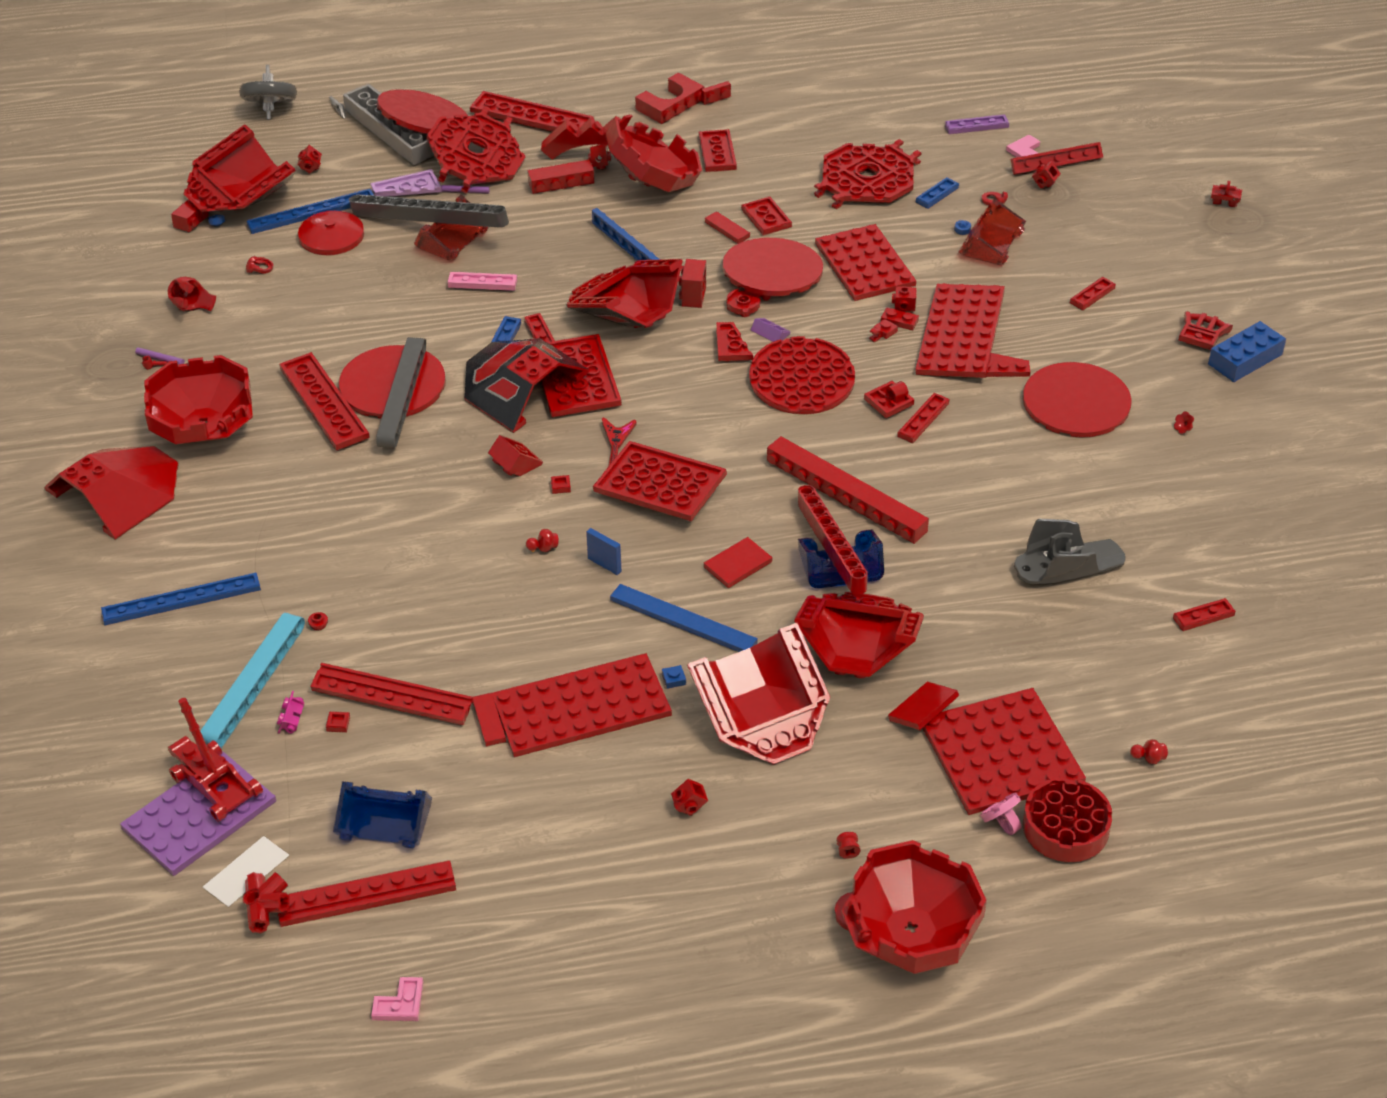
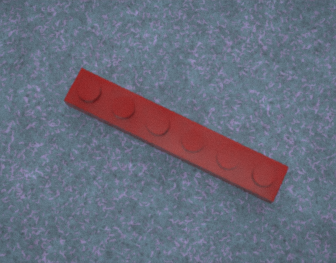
[1010,142,1103,175]

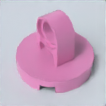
[980,793,1022,835]

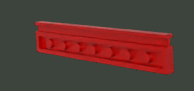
[310,663,473,725]
[278,860,456,927]

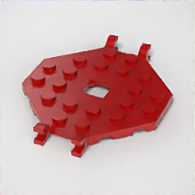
[426,106,525,194]
[814,139,922,209]

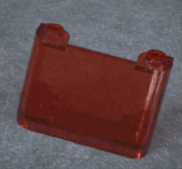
[414,195,489,261]
[958,198,1026,265]

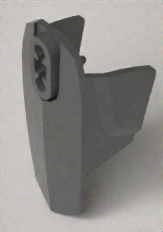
[1014,519,1126,584]

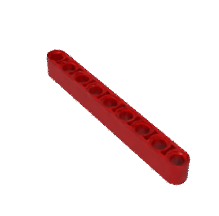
[798,485,868,594]

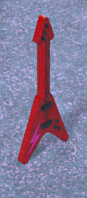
[602,417,636,469]

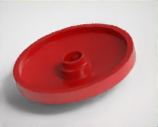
[298,211,364,255]

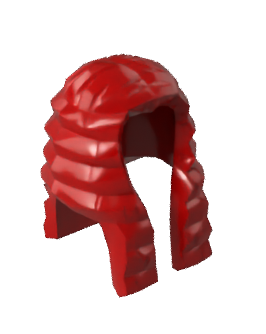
[168,276,216,312]

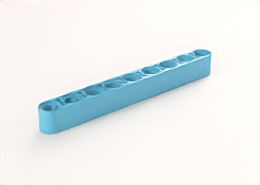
[201,612,305,748]

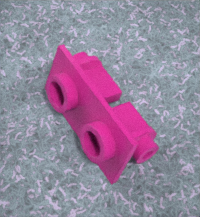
[276,691,305,734]

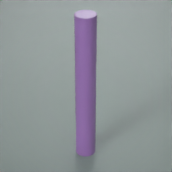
[441,185,490,193]
[135,347,185,364]

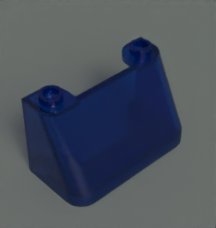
[798,529,885,589]
[333,781,432,848]

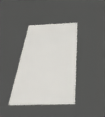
[203,836,289,907]

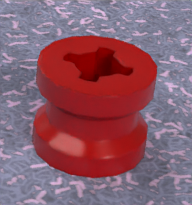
[836,831,861,859]

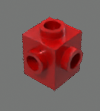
[588,144,612,169]
[297,145,322,174]
[1032,161,1061,189]
[892,286,917,312]
[671,778,708,816]

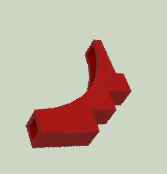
[541,116,617,160]

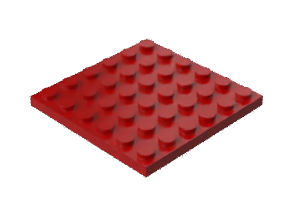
[922,688,1086,815]

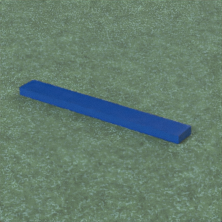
[246,189,374,234]
[101,572,261,625]
[610,584,758,652]

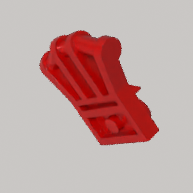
[1179,311,1233,350]

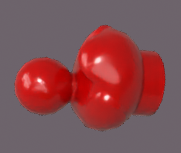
[526,529,559,552]
[1130,739,1168,765]

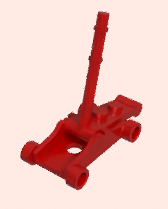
[168,698,263,822]

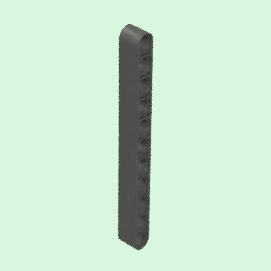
[349,195,509,228]

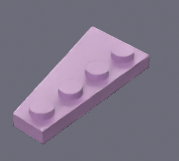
[370,169,442,197]

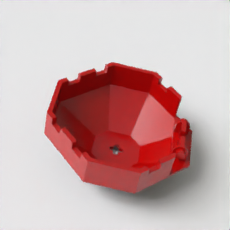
[606,114,702,192]
[144,355,253,444]
[841,840,987,974]

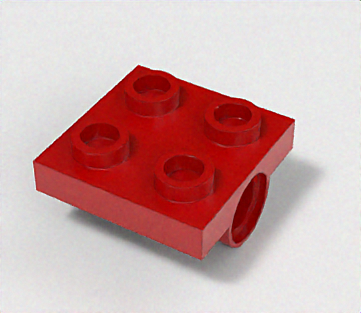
[864,381,915,418]

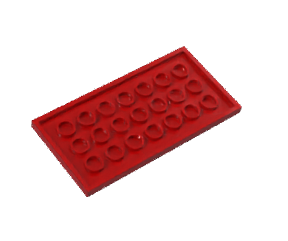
[915,283,1005,378]
[492,653,672,757]

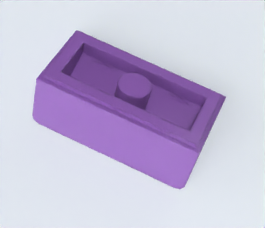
[751,318,791,342]

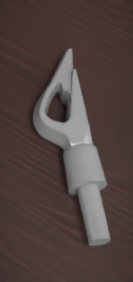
[329,96,346,119]

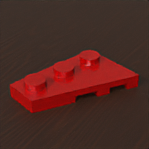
[716,322,753,361]
[986,353,1031,377]

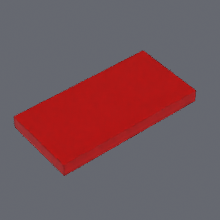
[699,129,737,172]

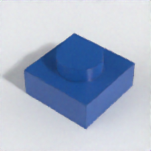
[662,665,686,689]

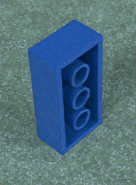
[1208,321,1286,382]

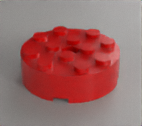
[1023,777,1112,862]

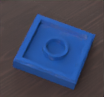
[586,528,622,575]

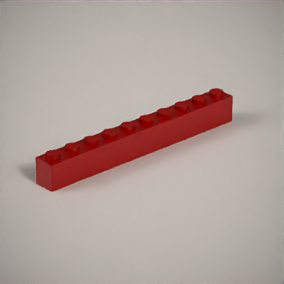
[767,436,929,544]

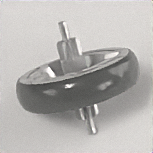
[239,65,297,119]

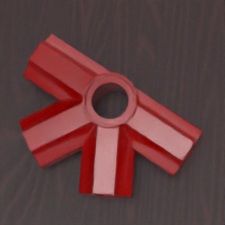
[243,872,290,934]

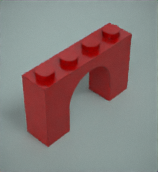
[635,72,705,124]

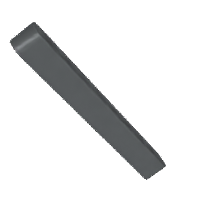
[376,337,426,448]

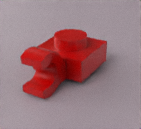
[869,319,898,342]

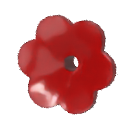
[1174,411,1194,434]

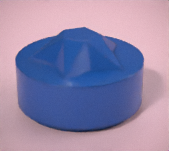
[208,214,225,226]
[954,220,971,235]

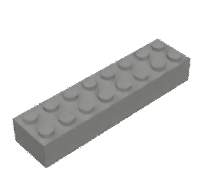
[343,84,435,165]

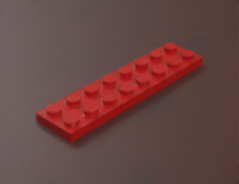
[470,91,594,131]
[279,352,370,450]

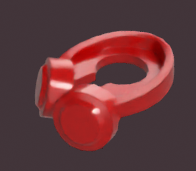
[982,191,1008,208]
[246,256,273,273]

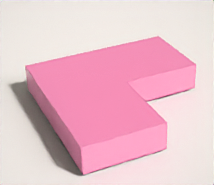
[1006,135,1040,157]
[371,977,423,1021]

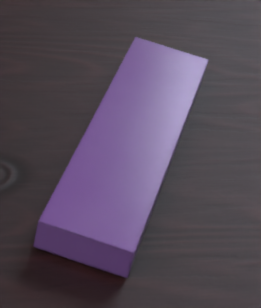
[945,114,1009,134]

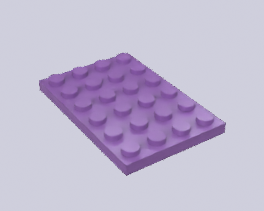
[120,751,276,876]

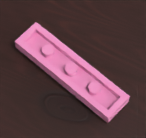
[448,272,517,291]

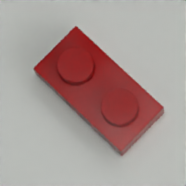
[701,81,731,105]
[881,307,919,331]

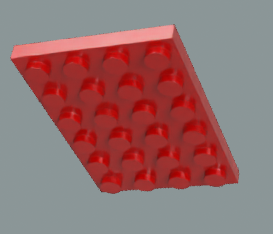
[815,224,917,301]
[540,334,622,417]
[593,441,727,521]

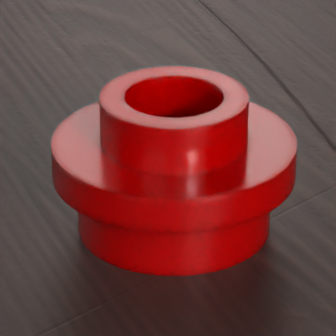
[308,612,328,630]

